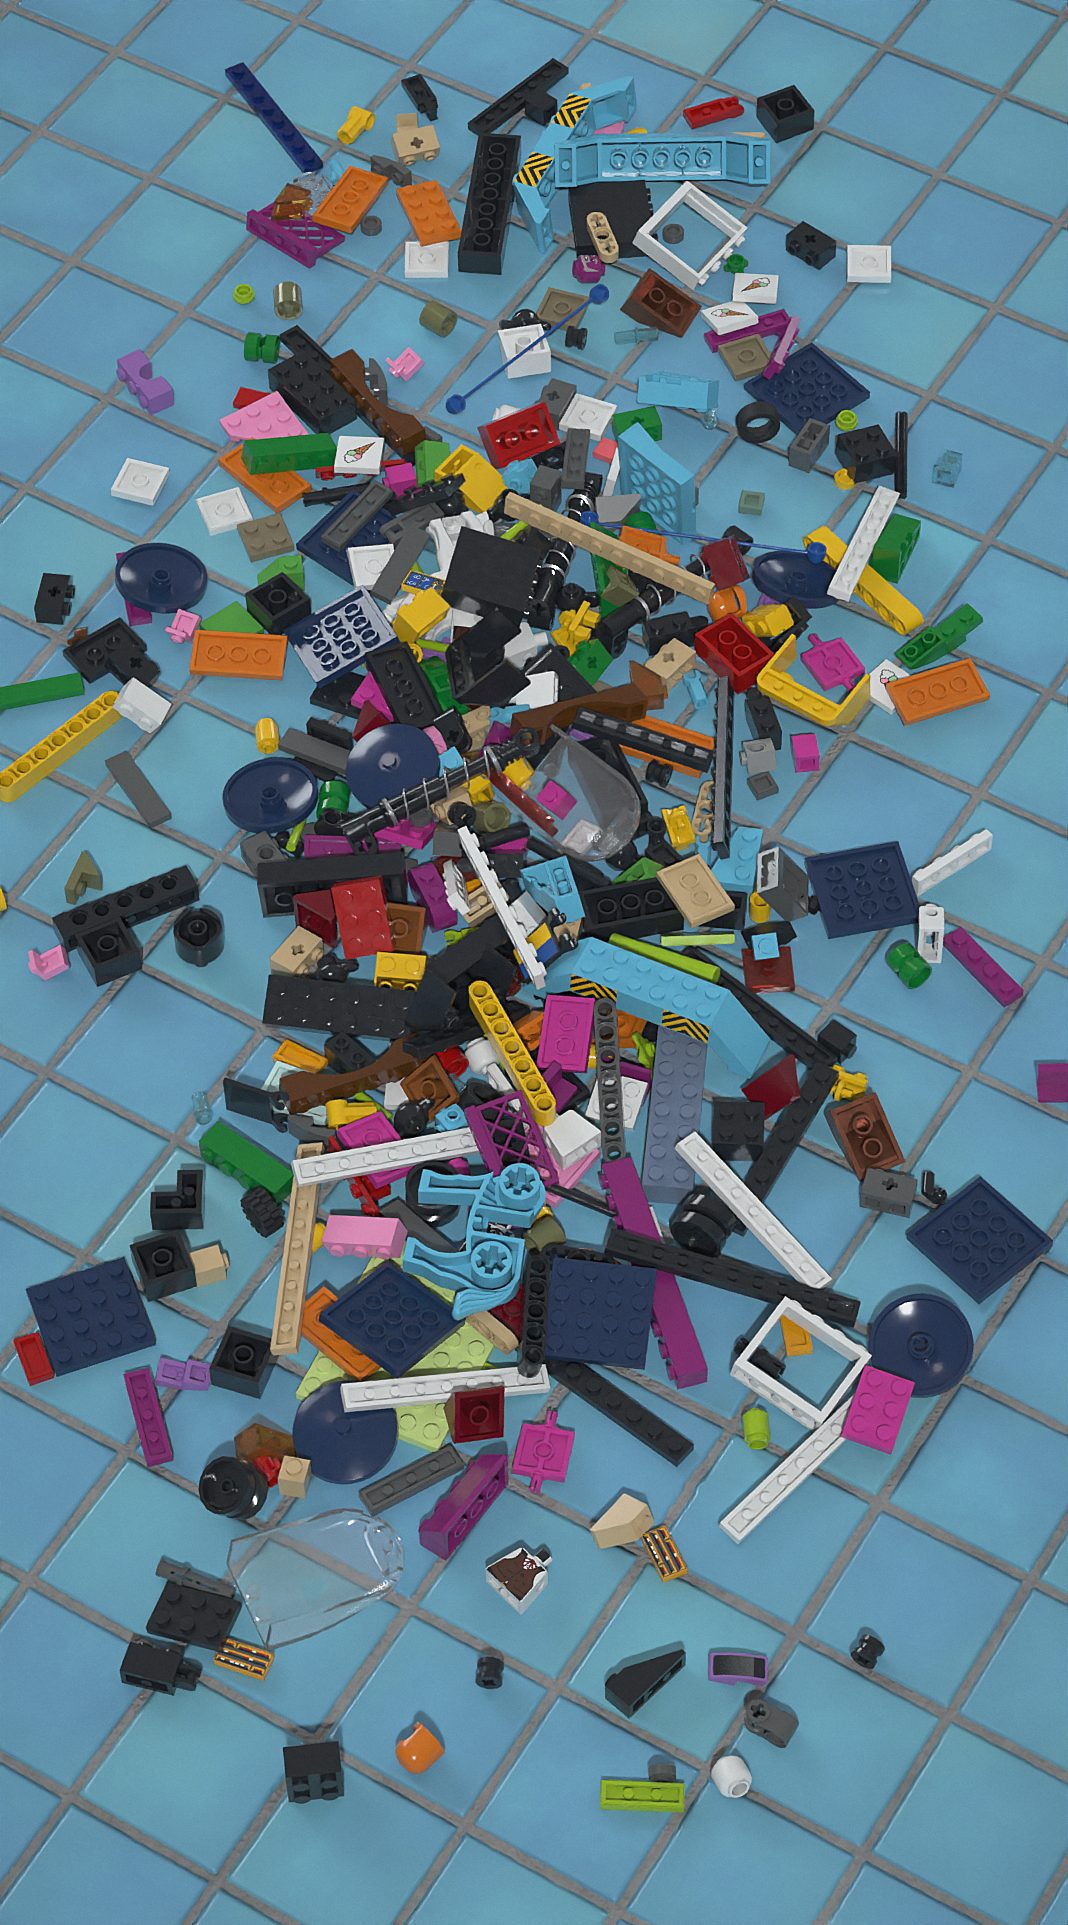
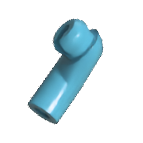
[327,160,345,186]

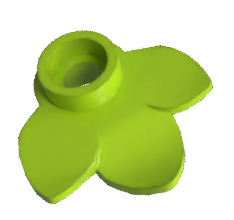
[632,1032,656,1080]

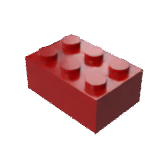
[477,402,561,469]
[695,612,775,695]
[331,875,396,960]

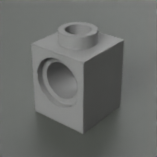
[740,738,777,774]

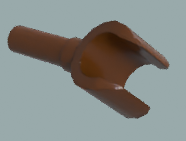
[67,627,88,645]

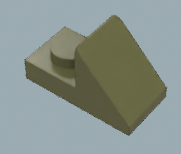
[601,566,639,607]
[64,852,102,905]

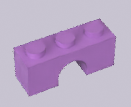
[116,349,174,415]

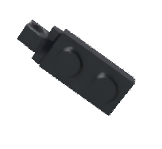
[401,74,438,122]

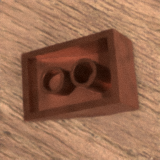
[620,268,702,338]
[825,1092,906,1181]

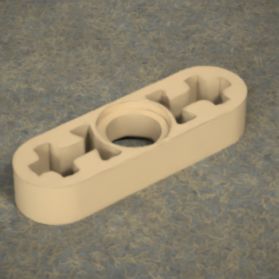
[587,212,619,263]
[691,781,715,842]
[466,1311,519,1355]

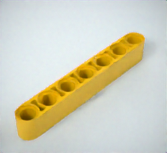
[803,525,924,636]
[0,691,122,803]
[469,981,556,1126]

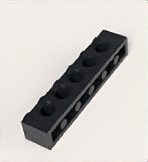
[52,865,200,953]

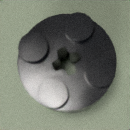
[173,908,224,967]

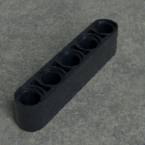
[517,1255,550,1378]

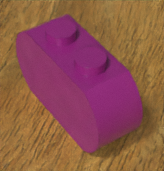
[407,863,458,933]

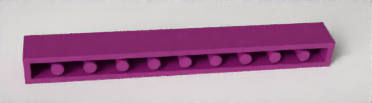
[598,1157,708,1390]

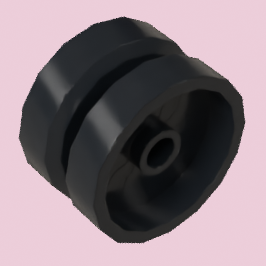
[405,1161,461,1227]
[670,1194,736,1258]
[198,1456,268,1520]

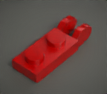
[683,96,745,129]

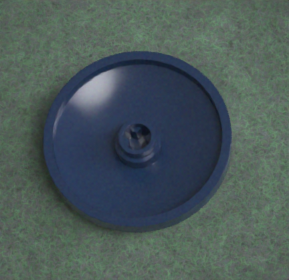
[115,543,207,614]
[752,551,839,609]
[346,724,441,809]
[222,758,318,834]
[868,1293,974,1398]
[292,1381,399,1484]

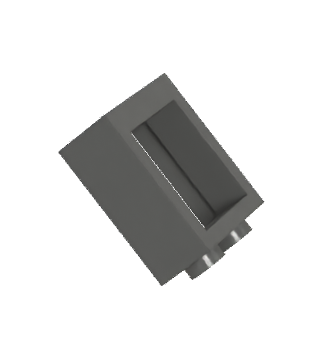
[757,846,809,922]

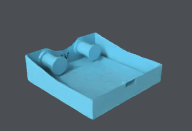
[618,422,697,546]

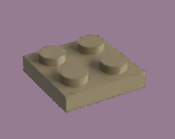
[536,287,590,331]
[718,333,771,381]
[237,513,294,563]

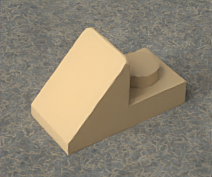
[396,113,418,133]

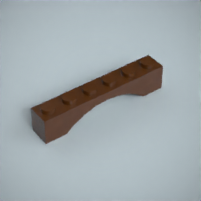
[329,349,426,455]
[510,684,648,746]
[279,1032,430,1115]

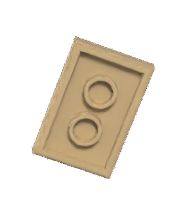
[656,854,735,929]

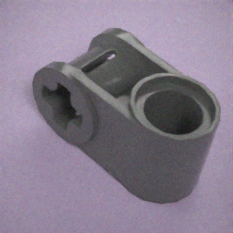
[744,1699,799,1748]

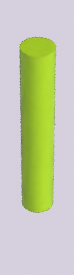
[608,933,720,984]

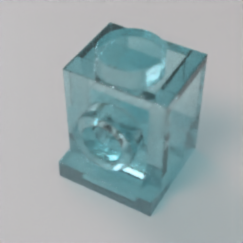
[932,449,963,488]

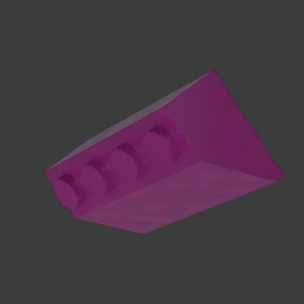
[418,1454,509,1561]

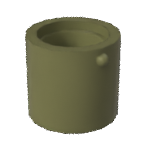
[273,281,303,320]
[419,300,457,338]
[472,800,511,833]
[521,1217,566,1256]

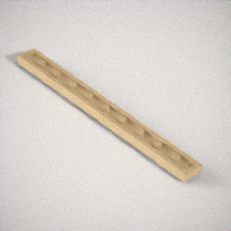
[504,492,715,605]
[270,1142,325,1356]

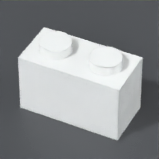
[112,677,171,733]

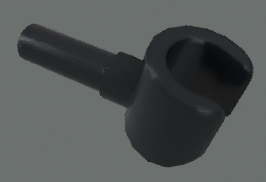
[801,895,819,915]

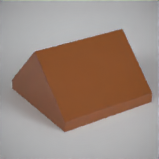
[388,902,428,955]
[400,1055,460,1124]

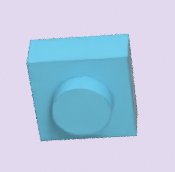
[751,933,779,961]

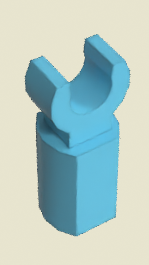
[683,670,710,710]
[489,704,531,726]
[694,835,712,866]

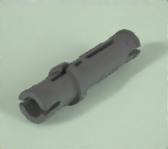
[156,1560,236,1599]

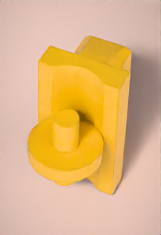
[558,601,600,646]
[661,805,696,851]
[830,1065,868,1102]

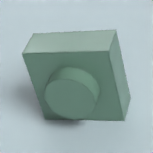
[739,490,765,516]

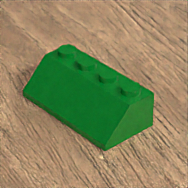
[590,522,627,620]

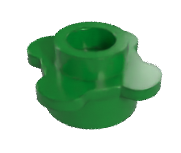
[724,254,748,274]

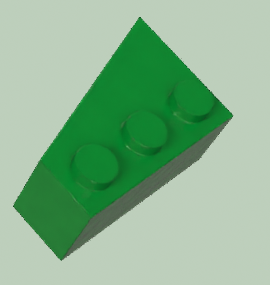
[869,513,921,584]

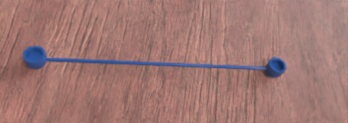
[446,284,609,414]
[580,511,827,563]

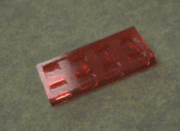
[484,770,559,838]

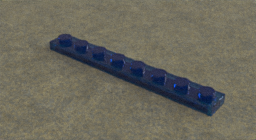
[225,62,323,175]

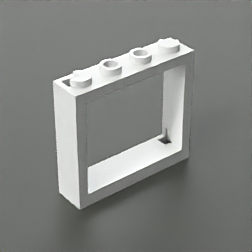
[633,181,747,291]
[730,1296,872,1432]

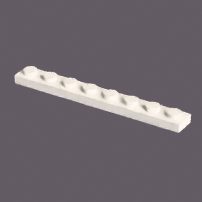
[827,486,900,602]
[457,826,547,990]
[291,1128,479,1188]
[675,1132,832,1290]
[340,1364,550,1412]
[719,1394,855,1544]

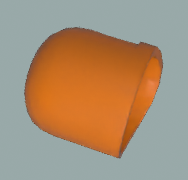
[707,585,747,622]
[395,1721,445,1775]

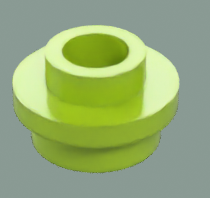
[233,284,255,304]
[835,410,858,431]

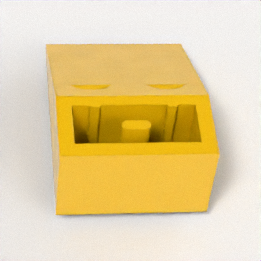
[434,444,508,514]
[392,587,450,644]
[374,952,429,992]

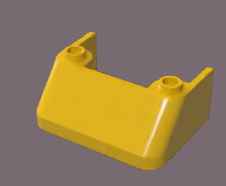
[757,634,871,726]

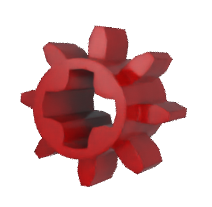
[252,1455,281,1488]

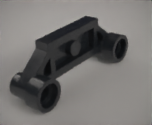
[645,818,711,870]

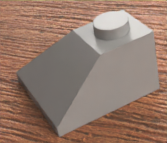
[594,493,641,532]

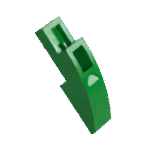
[895,603,983,670]
[418,656,468,716]

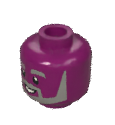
[572,255,605,283]

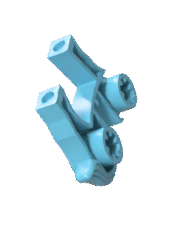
[402,1163,546,1320]

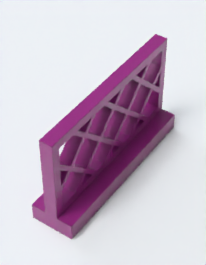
[246,197,345,269]
[464,1090,559,1188]

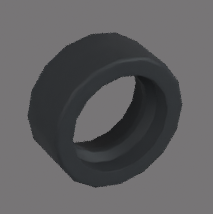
[736,401,780,444]
[458,1082,509,1127]

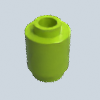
[742,1408,771,1450]

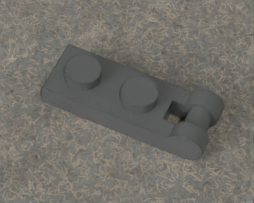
[379,502,444,548]

